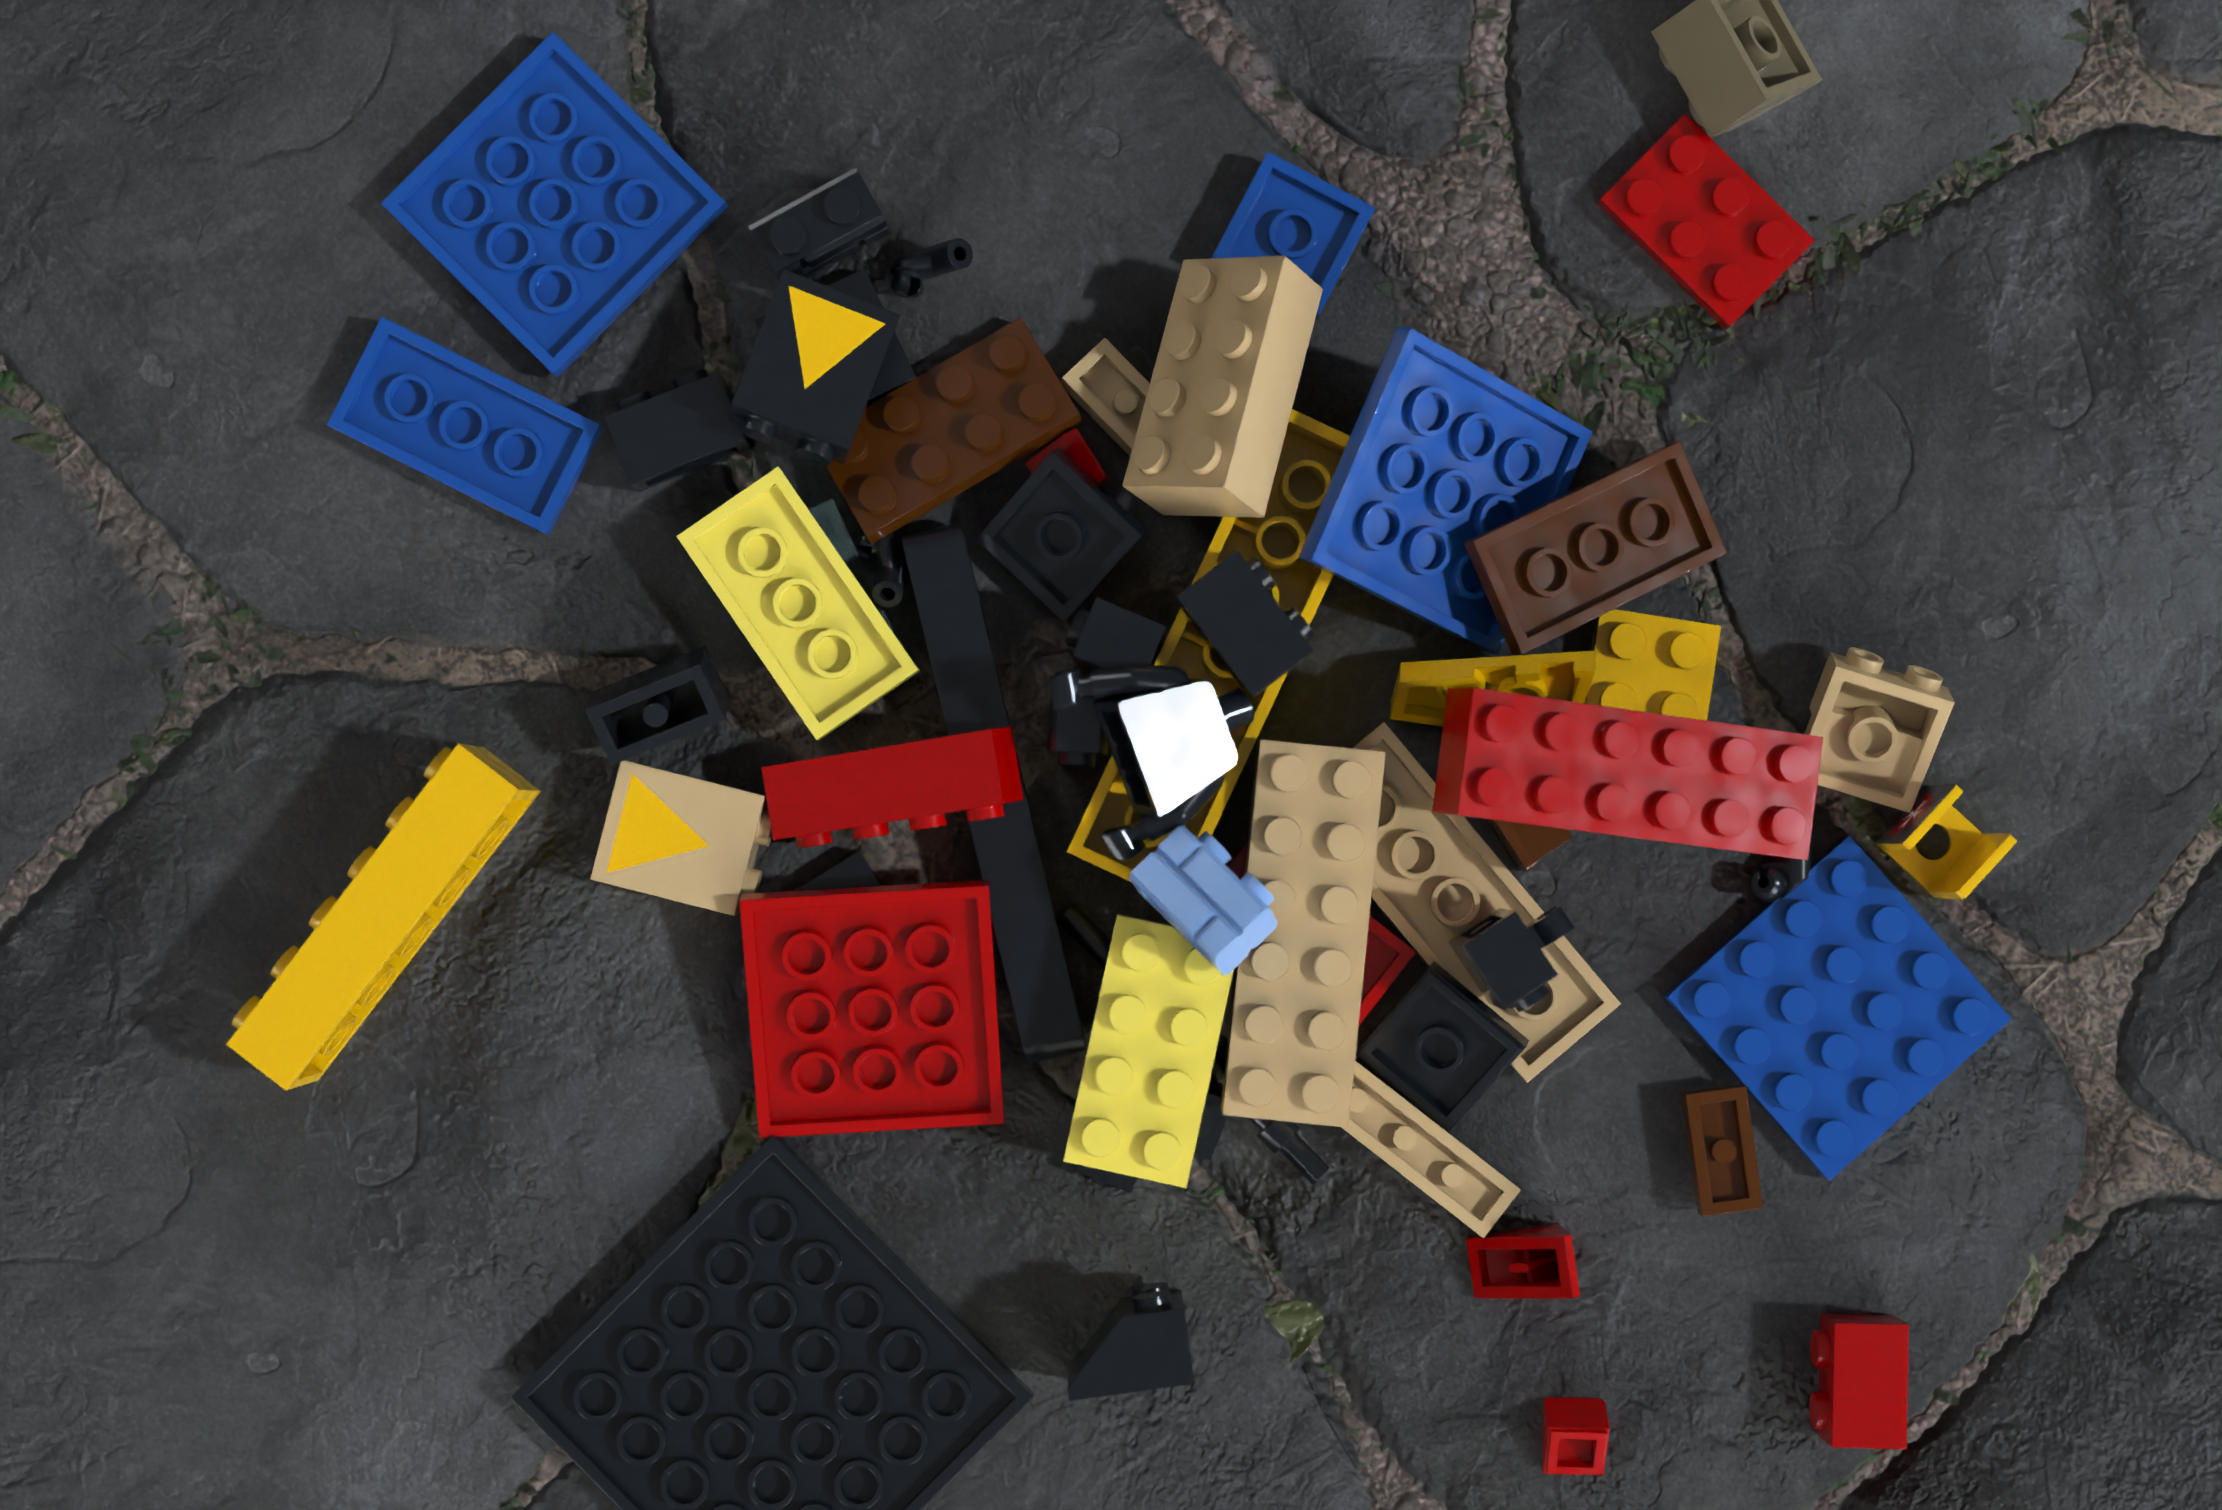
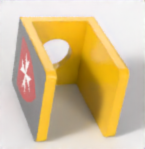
[1875,784,2017,900]

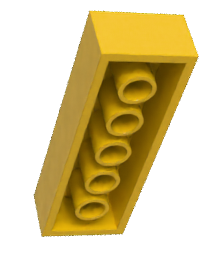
[226,743,541,1091]

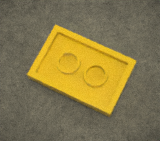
[1585,609,1721,720]

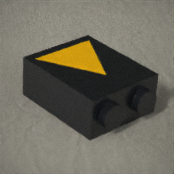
[728,269,900,465]

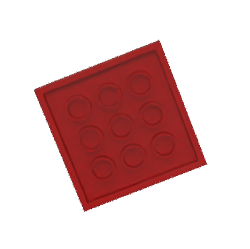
[739,880,1005,1138]

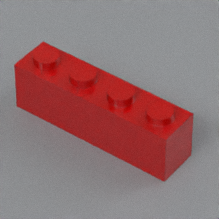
[761,727,1024,849]

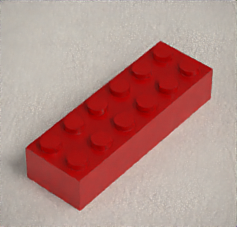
[1432,688,1823,860]

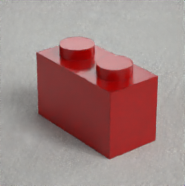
[1809,1313,1909,1449]

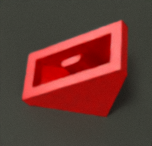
[1466,1223,1580,1299]

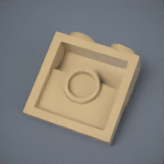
[1804,647,1955,813]

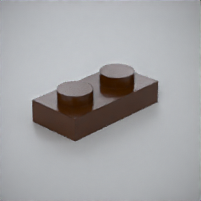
[1681,1084,1763,1217]

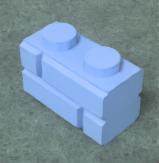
[1129,825,1278,976]

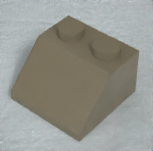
[1651,0,1822,138]

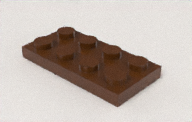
[826,317,1082,545]
[1464,441,1727,655]

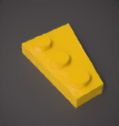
[1390,650,1596,727]

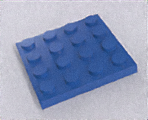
[381,32,728,378]
[1299,327,1593,655]
[1663,835,2012,1181]

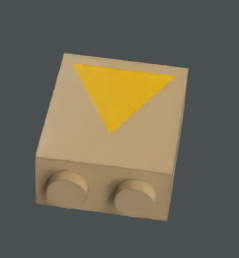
[590,760,772,916]

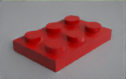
[1597,113,1815,330]

